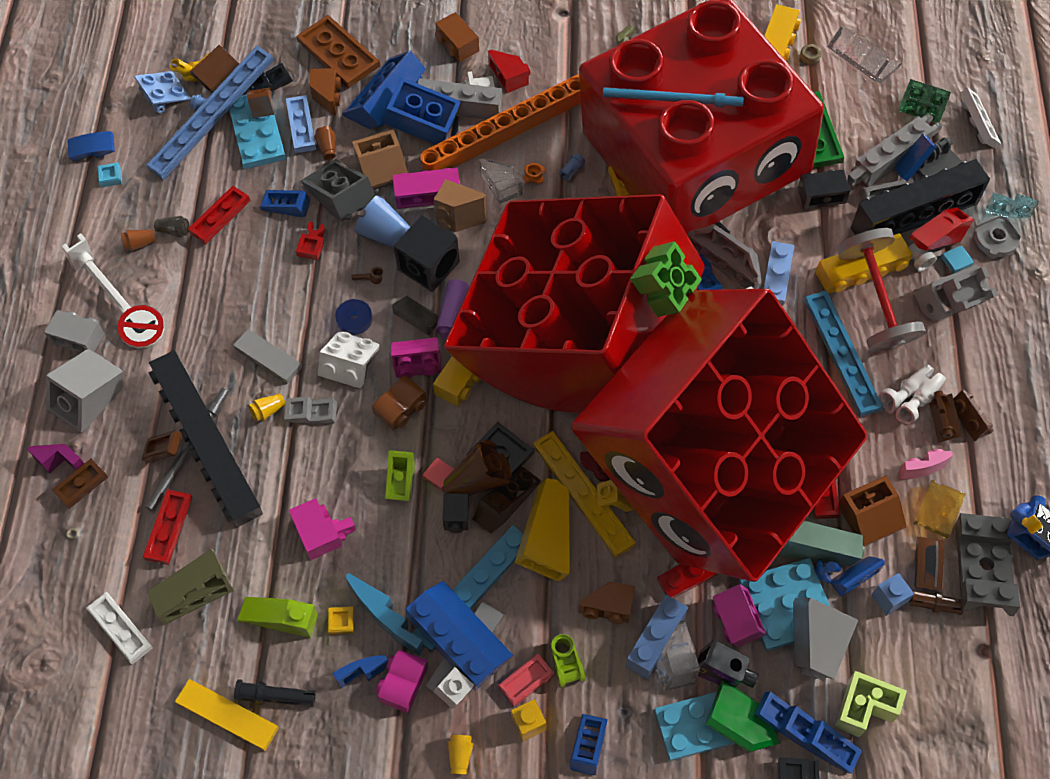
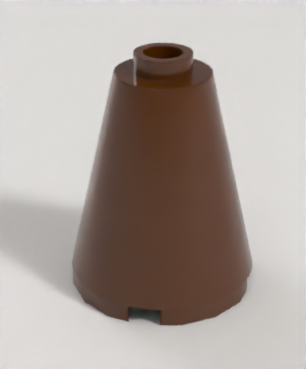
[443,440,512,496]

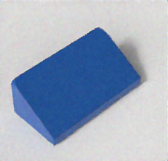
[830,556,885,596]

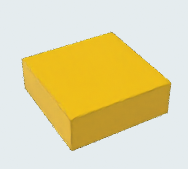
[328,606,354,635]

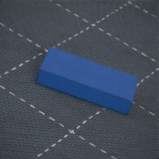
[894,133,936,182]

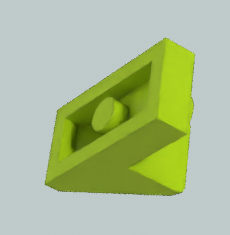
[385,450,415,501]

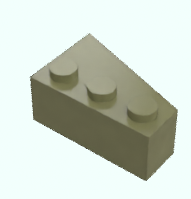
[147,549,234,625]

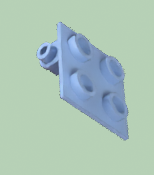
[134,71,191,113]

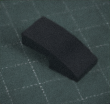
[249,63,293,91]

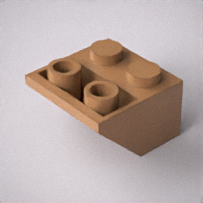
[352,129,408,189]

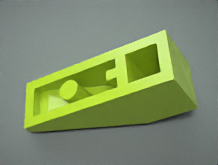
[238,596,318,638]

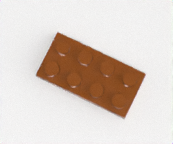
[296,15,380,88]

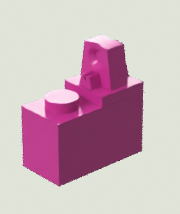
[289,498,356,560]

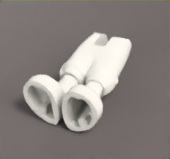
[879,364,946,424]

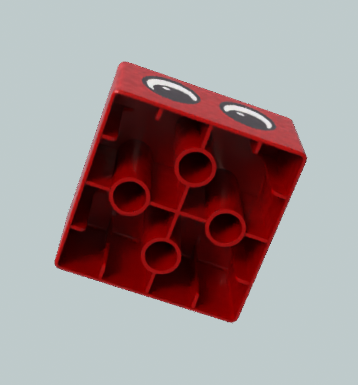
[579,0,824,234]
[571,288,867,582]

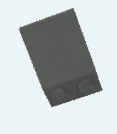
[301,159,375,221]

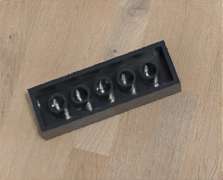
[850,159,990,235]

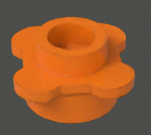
[523,163,545,184]

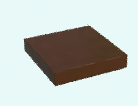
[190,45,240,93]

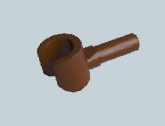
[351,266,383,284]

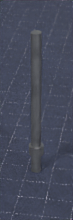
[145,388,230,511]

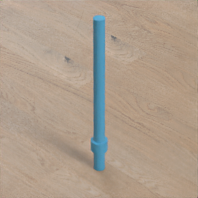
[603,87,744,108]

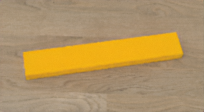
[533,431,636,558]

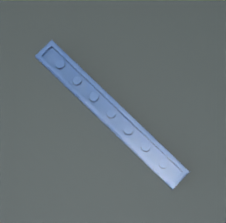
[146,46,274,180]

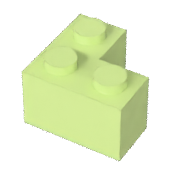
[834,671,907,737]

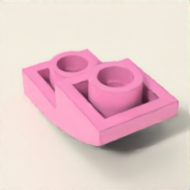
[899,449,953,480]

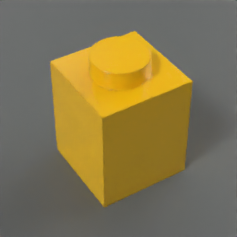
[511,699,547,742]

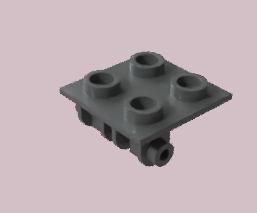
[918,137,963,176]

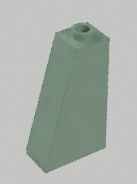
[777,521,865,566]

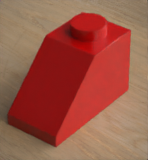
[488,49,531,93]

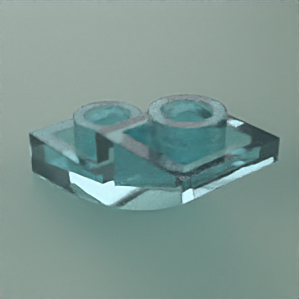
[985,192,1039,218]

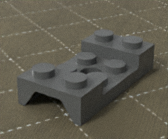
[955,513,1020,616]

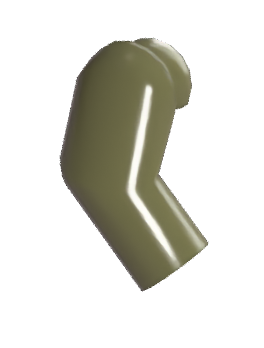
[616,25,635,46]

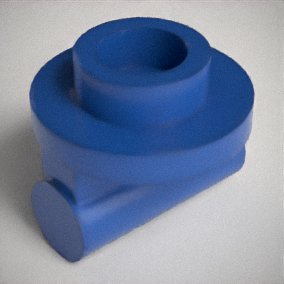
[814,559,841,584]

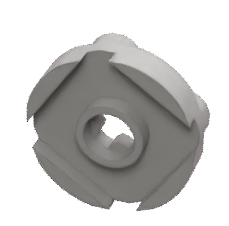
[973,215,1021,259]

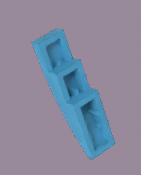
[345,573,424,656]

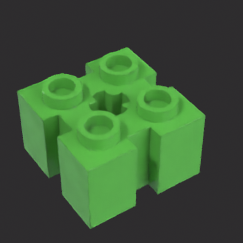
[630,241,702,317]

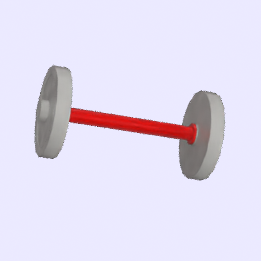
[836,228,926,351]

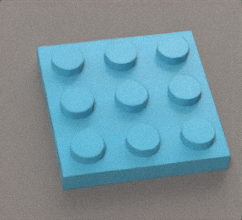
[738,558,830,652]

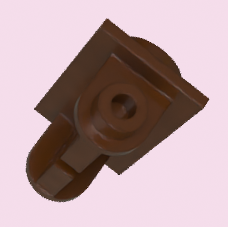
[953,389,994,442]
[929,391,962,443]

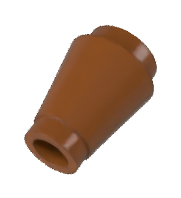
[314,126,336,160]
[121,229,156,252]

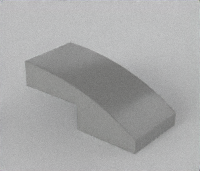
[284,396,337,424]

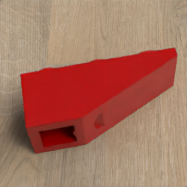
[909,207,974,251]

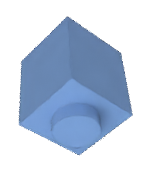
[872,573,914,616]

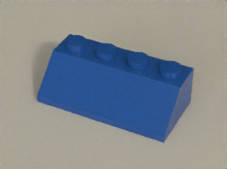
[342,50,426,129]
[405,581,513,691]

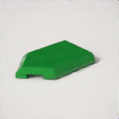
[705,680,780,753]

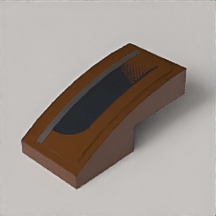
[914,537,944,590]

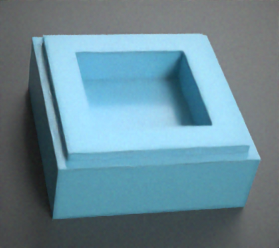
[97,162,122,187]
[941,245,974,274]

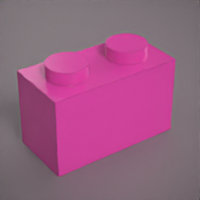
[713,584,767,647]

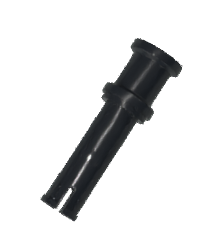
[234,679,316,707]

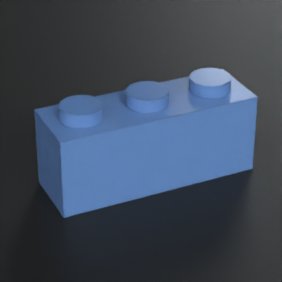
[626,594,688,680]

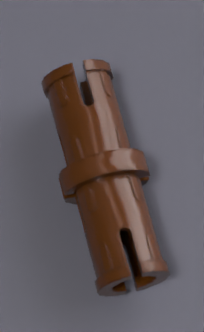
[909,590,964,615]

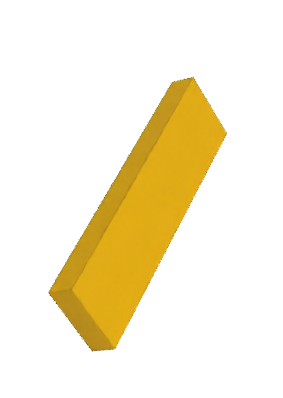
[175,679,279,751]

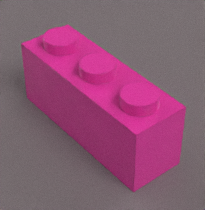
[393,168,460,209]

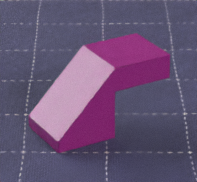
[27,444,84,473]

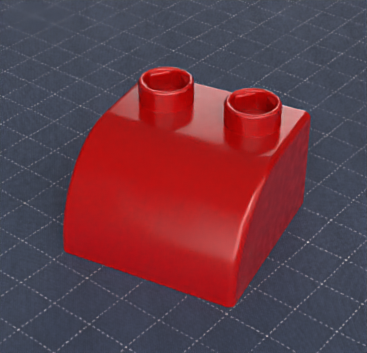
[444,194,705,413]

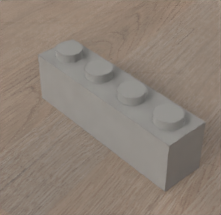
[418,78,503,120]

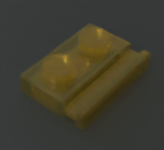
[913,480,966,539]

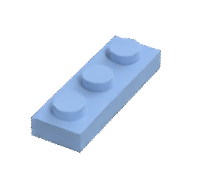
[286,95,316,153]
[764,241,794,306]

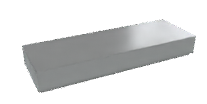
[233,329,302,384]

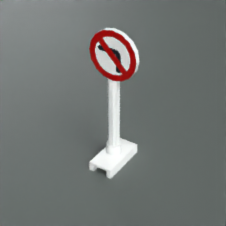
[62,233,165,349]

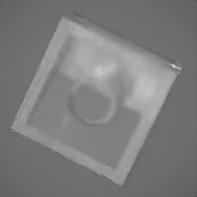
[655,620,700,691]

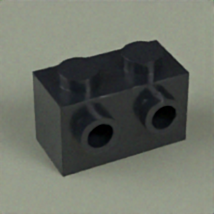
[797,169,851,209]

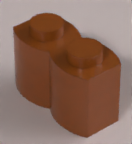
[372,375,427,431]

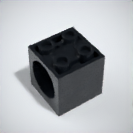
[393,215,460,292]

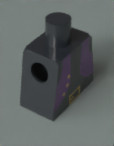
[692,639,759,688]

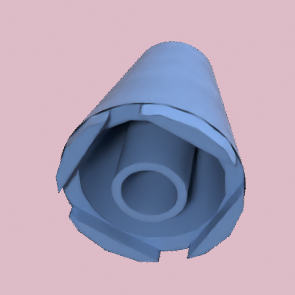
[354,195,410,248]

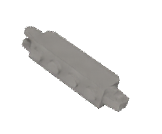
[847,114,943,187]

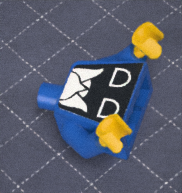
[1007,495,1050,560]

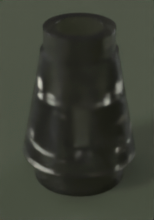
[154,216,189,238]

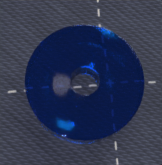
[335,299,373,335]

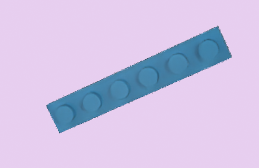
[804,290,883,417]
[412,525,523,653]

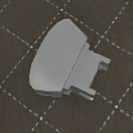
[913,265,998,320]

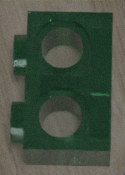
[898,79,951,123]

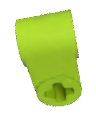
[551,634,586,688]

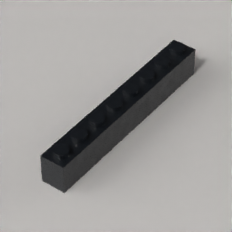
[148,350,263,528]

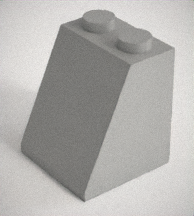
[46,349,123,433]
[793,598,858,681]

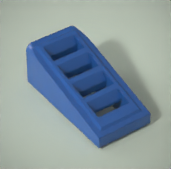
[260,190,310,217]
[570,714,608,775]

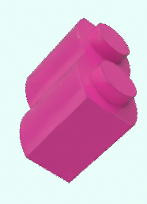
[376,650,428,713]

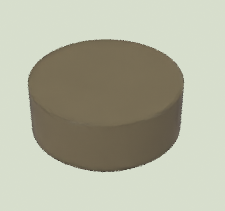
[800,44,822,65]

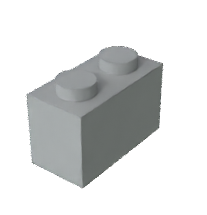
[44,310,105,353]

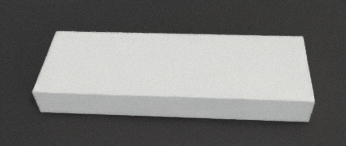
[86,592,153,665]

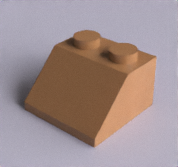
[434,179,487,232]

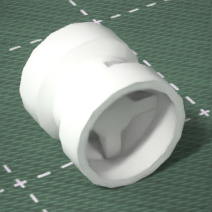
[909,243,937,272]

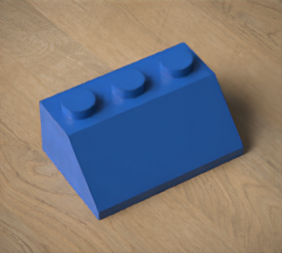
[383,77,461,145]

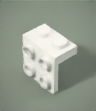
[318,332,379,389]

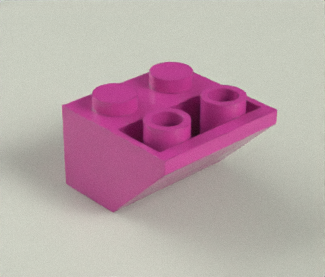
[391,337,442,378]

